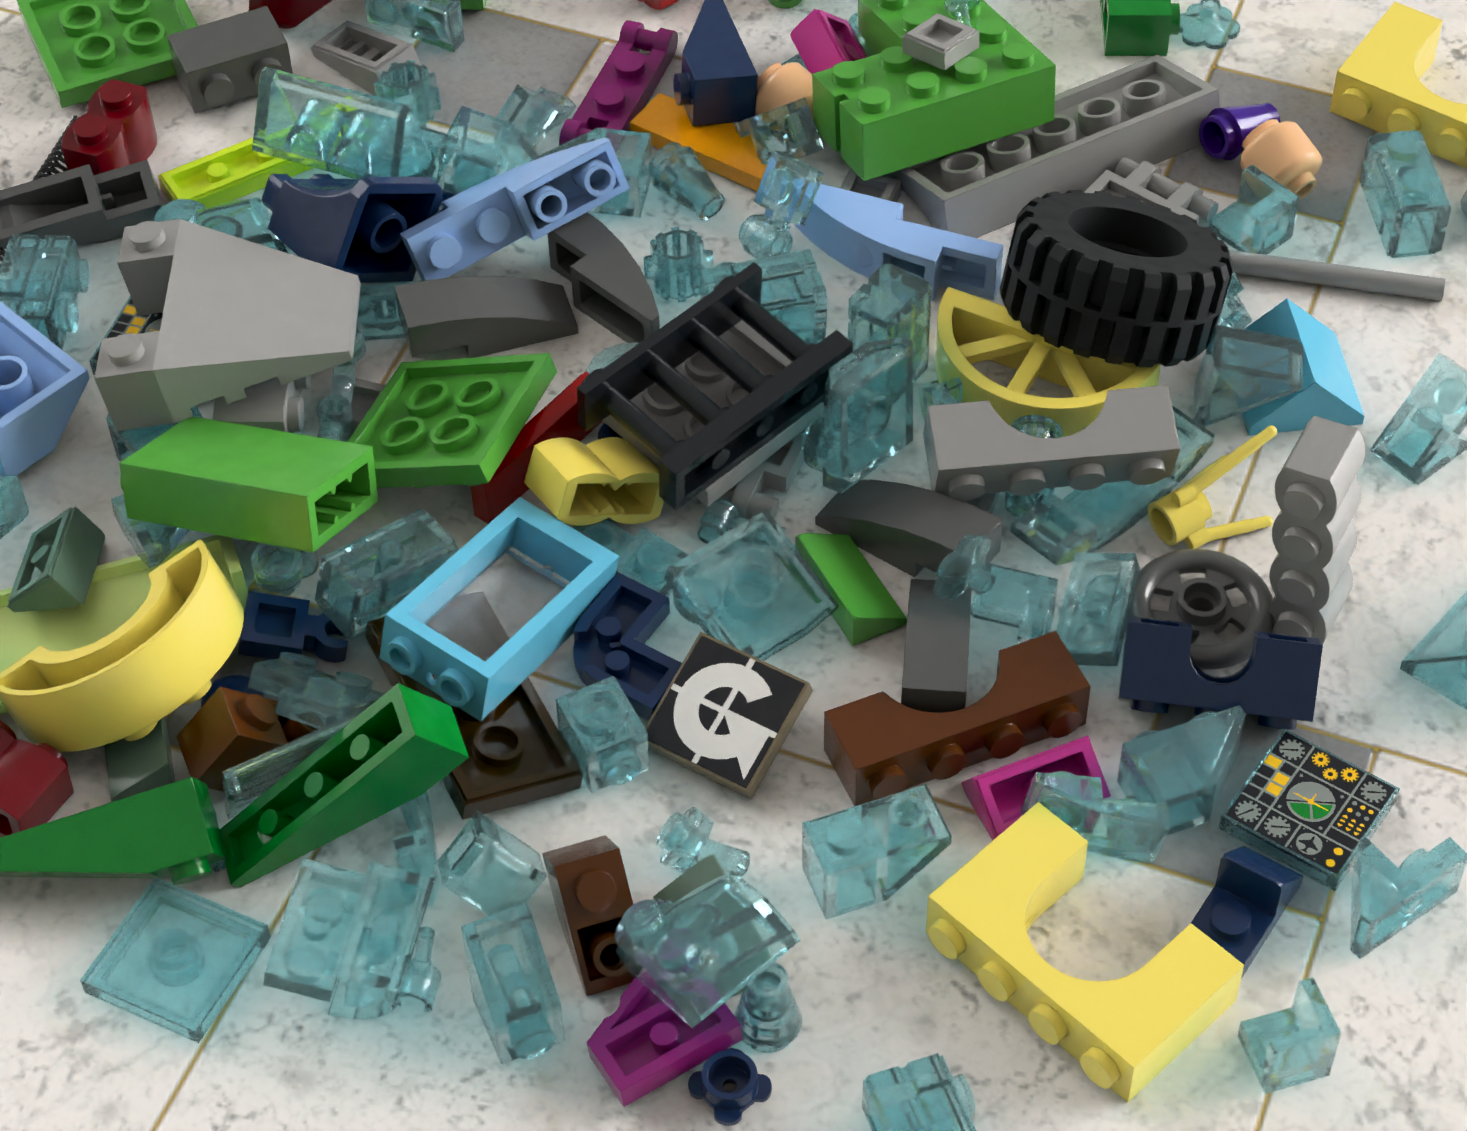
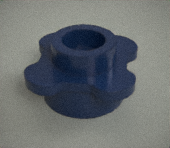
[688,1048,772,1126]

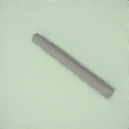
[1229,250,1445,301]

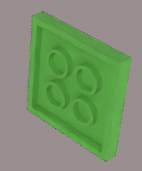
[17,0,198,108]
[347,353,557,489]

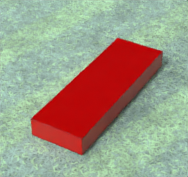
[470,371,603,524]

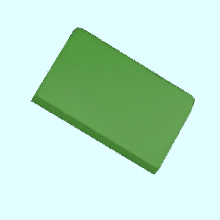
[795,533,907,646]

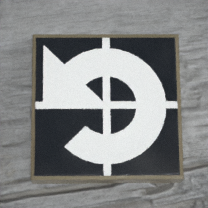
[638,632,813,800]

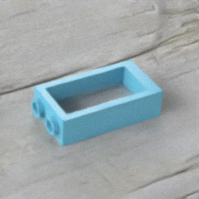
[379,497,619,721]

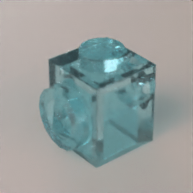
[555,676,649,793]

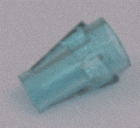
[648,142,725,220]
[734,961,802,1053]

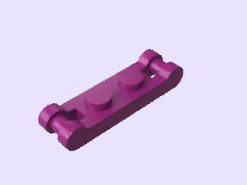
[559,20,678,156]

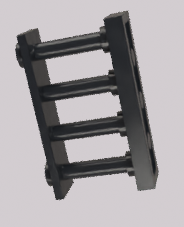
[577,262,854,511]

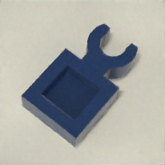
[238,591,352,664]

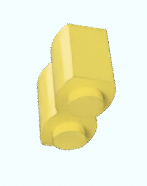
[524,437,664,526]

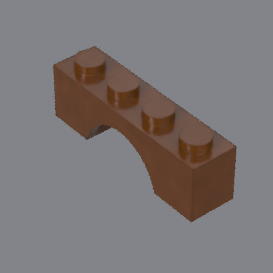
[824,631,1091,807]

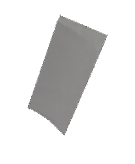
[890,54,1220,238]

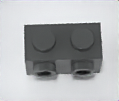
[167,6,294,114]

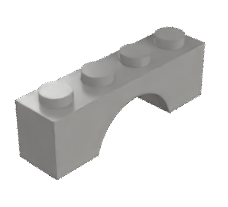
[923,385,1181,501]

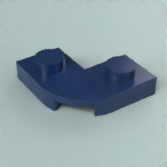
[573,572,682,721]

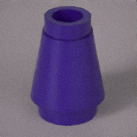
[1199,103,1280,160]

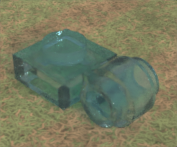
[739,150,824,263]

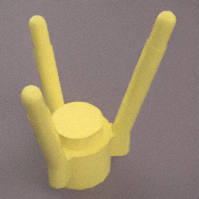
[1147,426,1277,549]

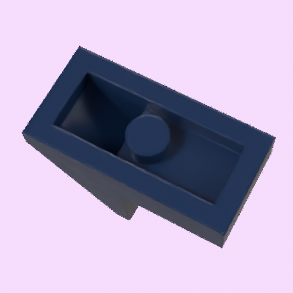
[1191,846,1303,979]

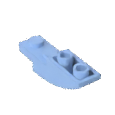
[400,138,630,281]
[795,178,1003,302]

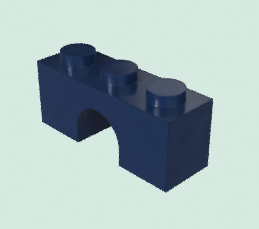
[1119,615,1323,730]

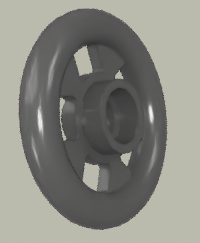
[1126,549,1275,670]

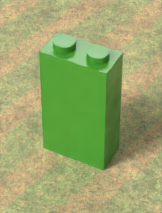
[119,416,378,553]

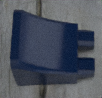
[261,174,443,283]

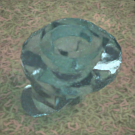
[656,807,750,877]

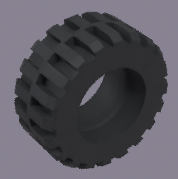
[1000,190,1233,367]

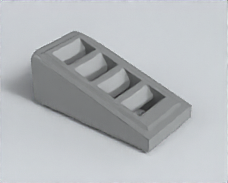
[311,21,423,103]

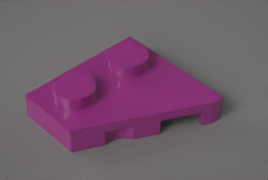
[586,933,743,1107]

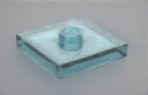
[80,877,271,1043]

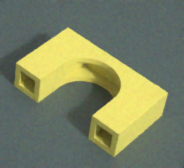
[1329,2,1467,168]
[926,802,1244,1102]

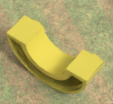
[0,539,244,753]

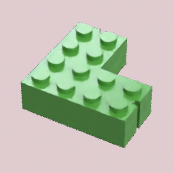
[812,0,1056,181]

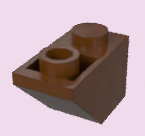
[176,686,330,796]
[542,835,650,996]

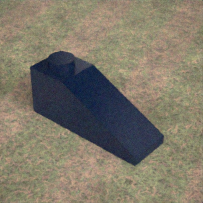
[673,0,758,126]

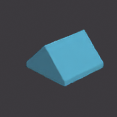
[1222,298,1365,436]

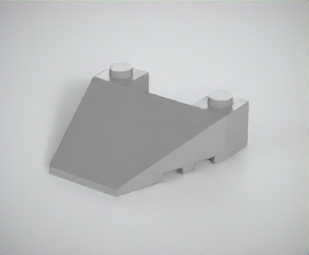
[94,219,361,431]

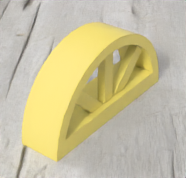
[935,287,1161,438]

